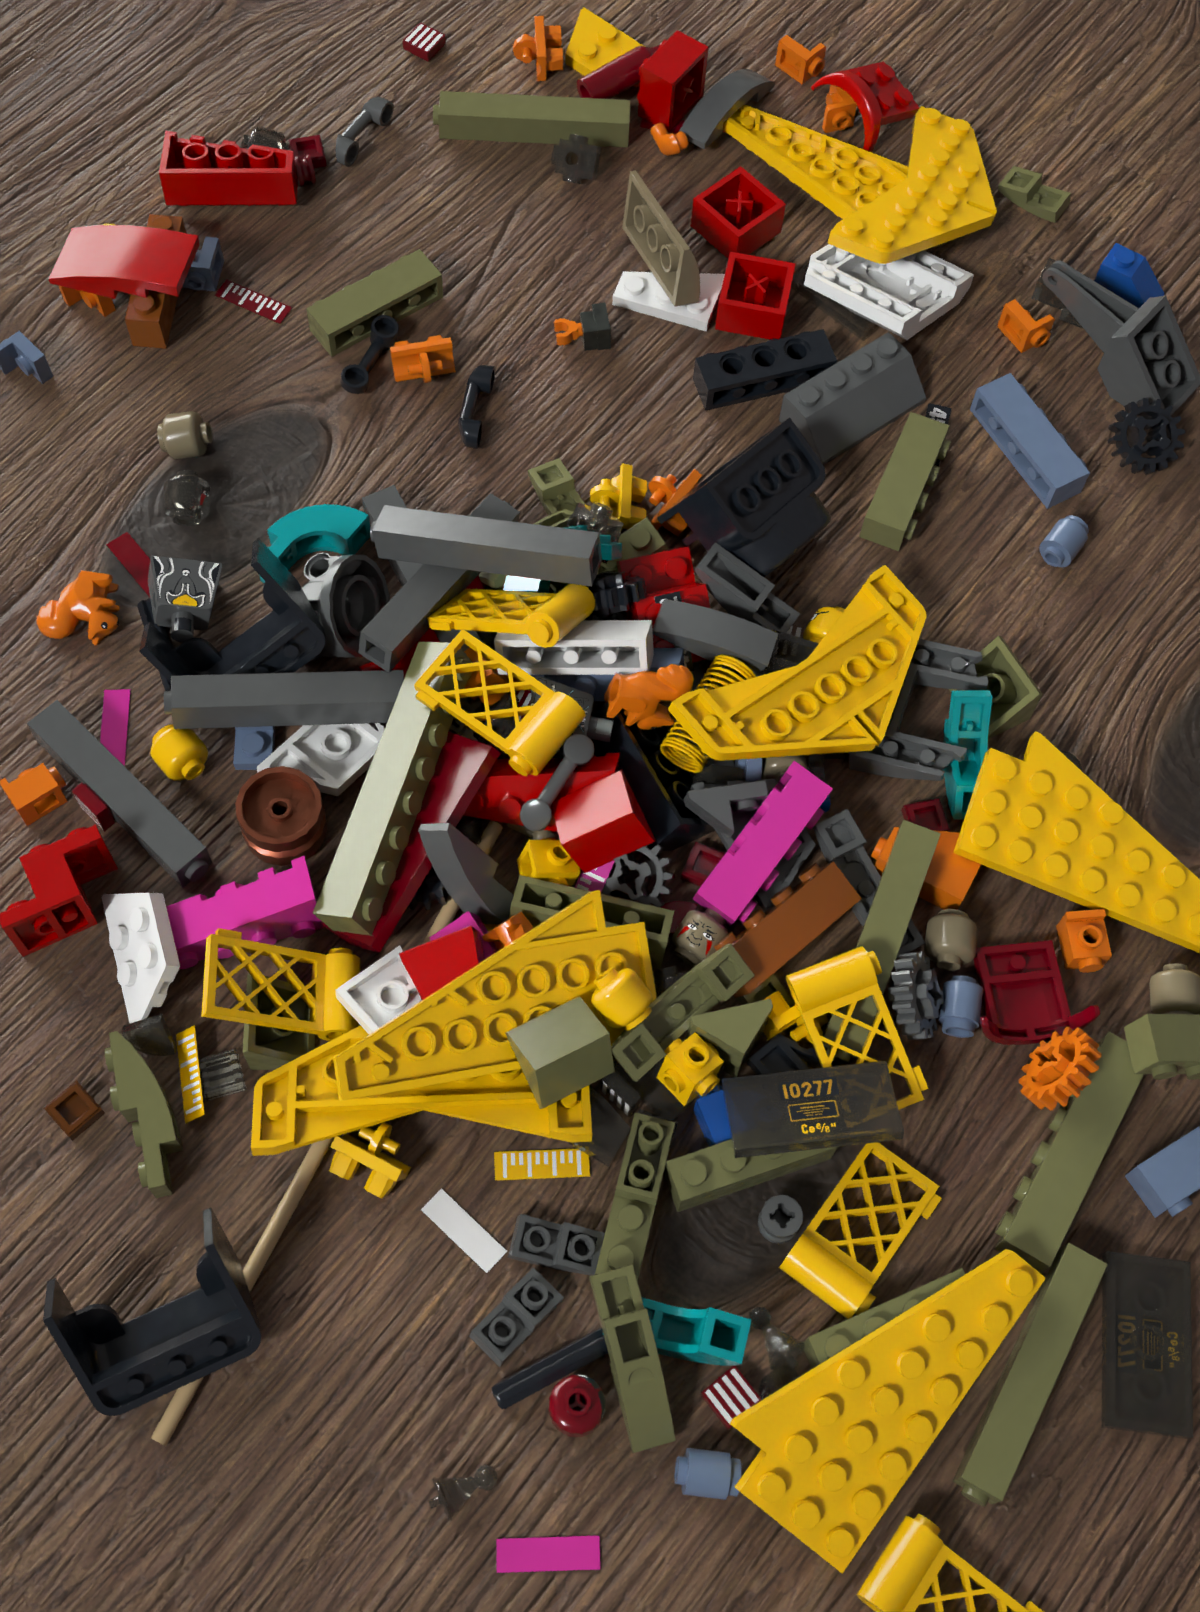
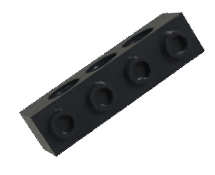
[693,329,837,411]

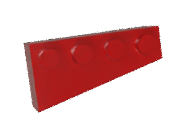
[159,130,298,206]
[463,753,620,832]

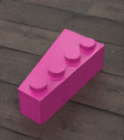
[692,761,833,927]
[166,856,324,969]

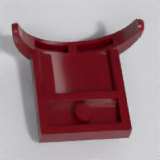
[974,940,1100,1045]

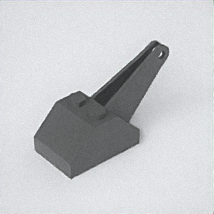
[1042,261,1200,420]

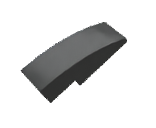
[694,542,800,650]
[652,599,778,675]
[418,823,514,925]

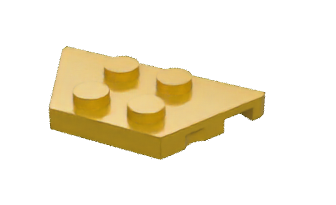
[565,7,644,87]

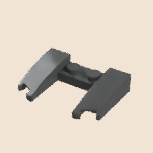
[848,639,989,781]

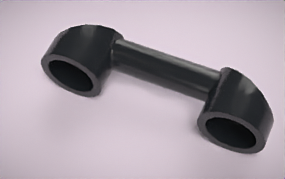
[340,315,399,394]
[458,365,495,449]

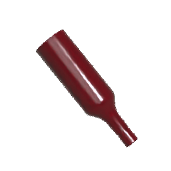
[577,44,660,99]

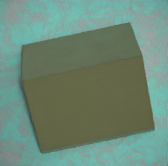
[949,636,1043,739]
[243,974,315,1070]
[505,996,614,1109]
[685,999,773,1078]

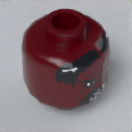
[548,1374,606,1437]

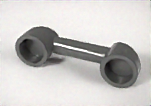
[336,97,394,167]
[520,734,595,831]

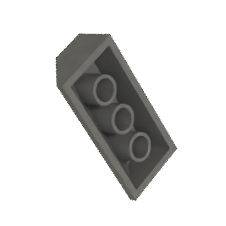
[779,332,926,465]

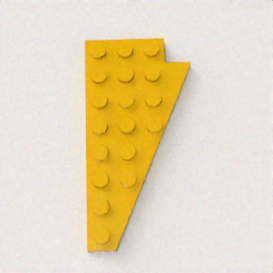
[723,104,908,219]
[953,731,1200,953]
[333,890,657,1101]
[729,1249,1046,1574]

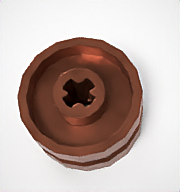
[235,766,328,866]

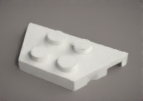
[257,723,385,796]
[101,893,180,1035]

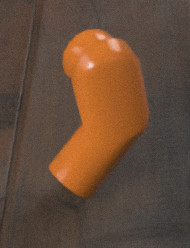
[650,123,689,156]

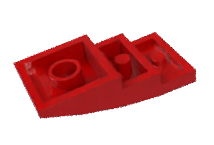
[49,225,200,299]

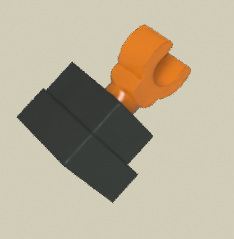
[554,302,611,351]

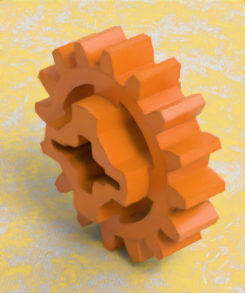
[1019,1027,1102,1111]

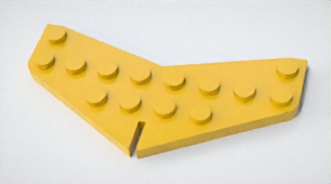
[828,106,997,264]
[668,565,926,761]
[251,1025,592,1156]

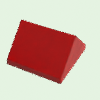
[551,770,656,873]

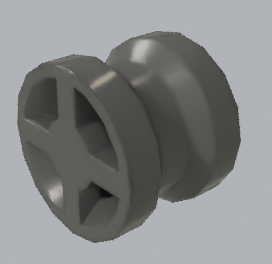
[758,1195,803,1244]

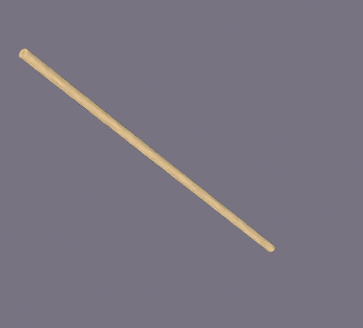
[151,821,503,1446]

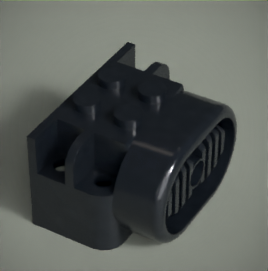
[657,417,831,577]

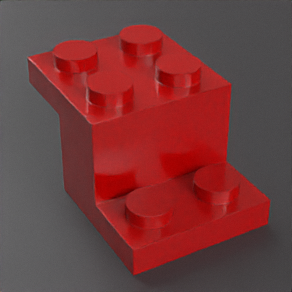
[616,546,711,662]
[0,824,118,957]

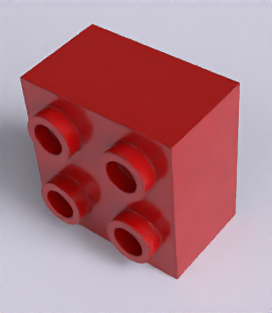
[637,30,709,132]
[690,166,786,258]
[715,252,796,340]

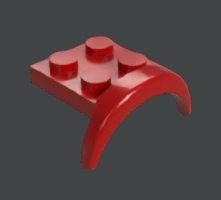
[811,61,920,152]

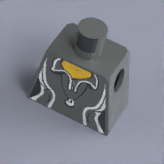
[148,555,222,642]

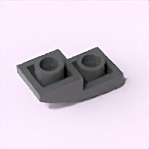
[508,1214,605,1276]
[469,1267,564,1367]

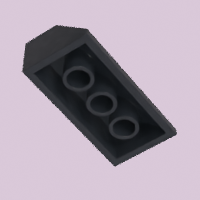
[591,701,715,851]

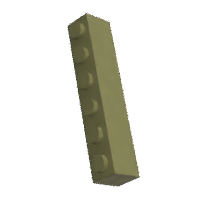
[994,1031,1144,1273]

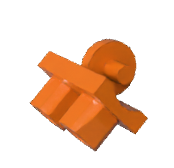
[513,16,563,81]
[390,335,455,383]
[648,469,702,536]

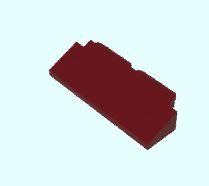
[321,732,500,953]

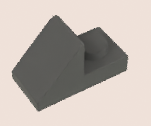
[684,780,768,838]

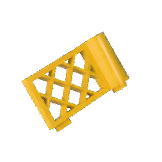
[427,584,595,648]
[414,629,586,776]
[201,928,360,1041]
[786,946,929,1130]
[779,1137,942,1319]
[856,1514,1044,1612]

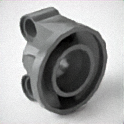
[302,552,390,661]

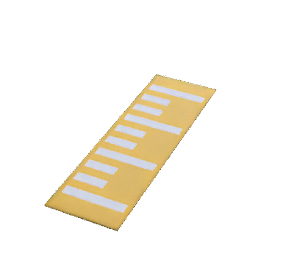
[176,1025,205,1124]
[494,1148,590,1181]

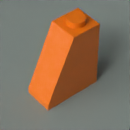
[871,827,981,910]

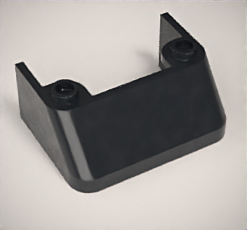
[139,538,325,683]
[43,1208,261,1416]

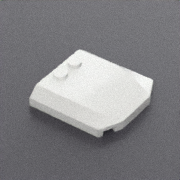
[804,244,974,340]

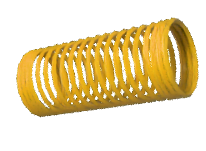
[660,654,756,773]

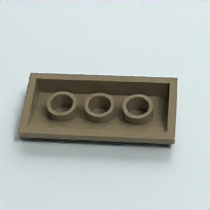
[622,170,700,307]

